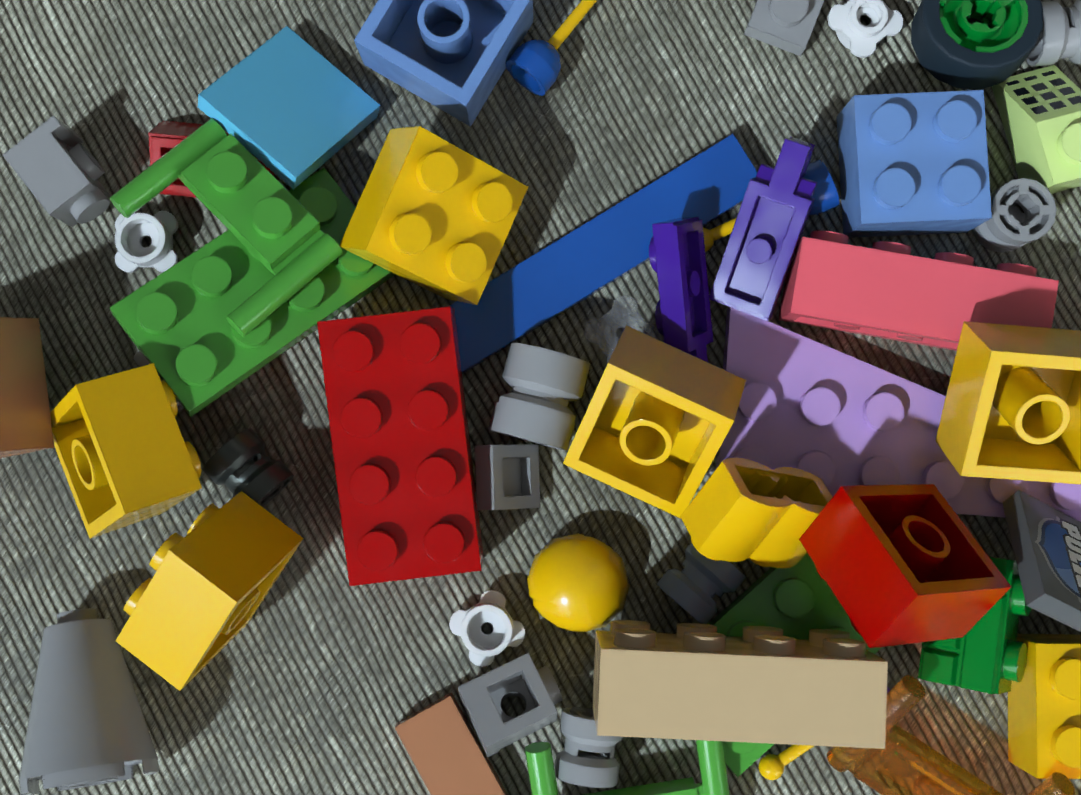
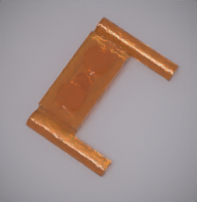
[827,675,1075,795]

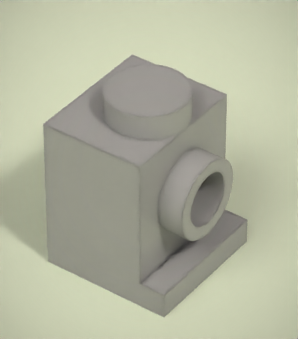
[3,115,111,227]
[458,653,563,758]

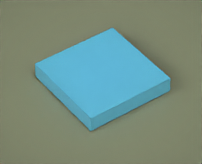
[198,26,380,190]

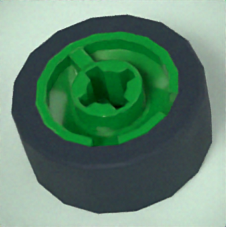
[911,0,1043,90]

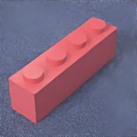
[779,231,1059,351]

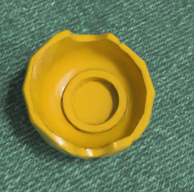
[527,533,630,632]

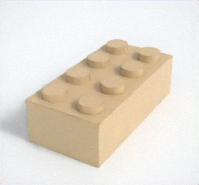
[592,620,888,749]

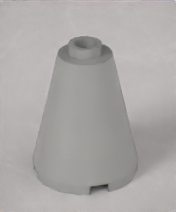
[18,608,159,795]

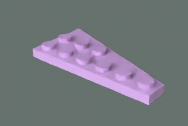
[715,307,1081,522]

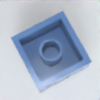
[354,0,533,127]
[836,90,992,238]

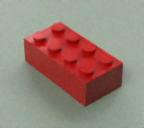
[317,306,484,586]

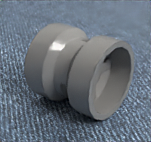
[1025,0,1081,66]
[972,178,1057,253]
[554,707,623,788]

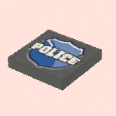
[1002,490,1081,632]

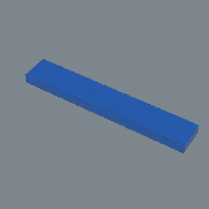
[450,134,758,374]

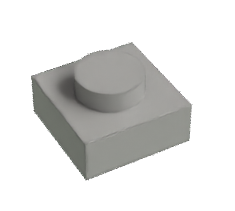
[744,0,824,57]
[475,444,540,510]

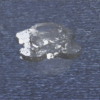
[584,296,660,364]

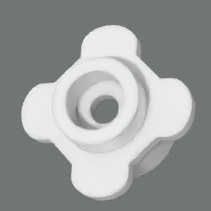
[827,0,903,58]
[115,211,178,273]
[449,590,525,667]

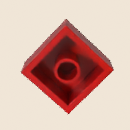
[799,484,1011,648]

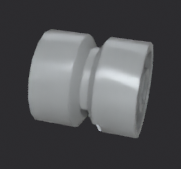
[488,343,591,451]

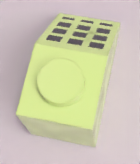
[992,65,1081,194]

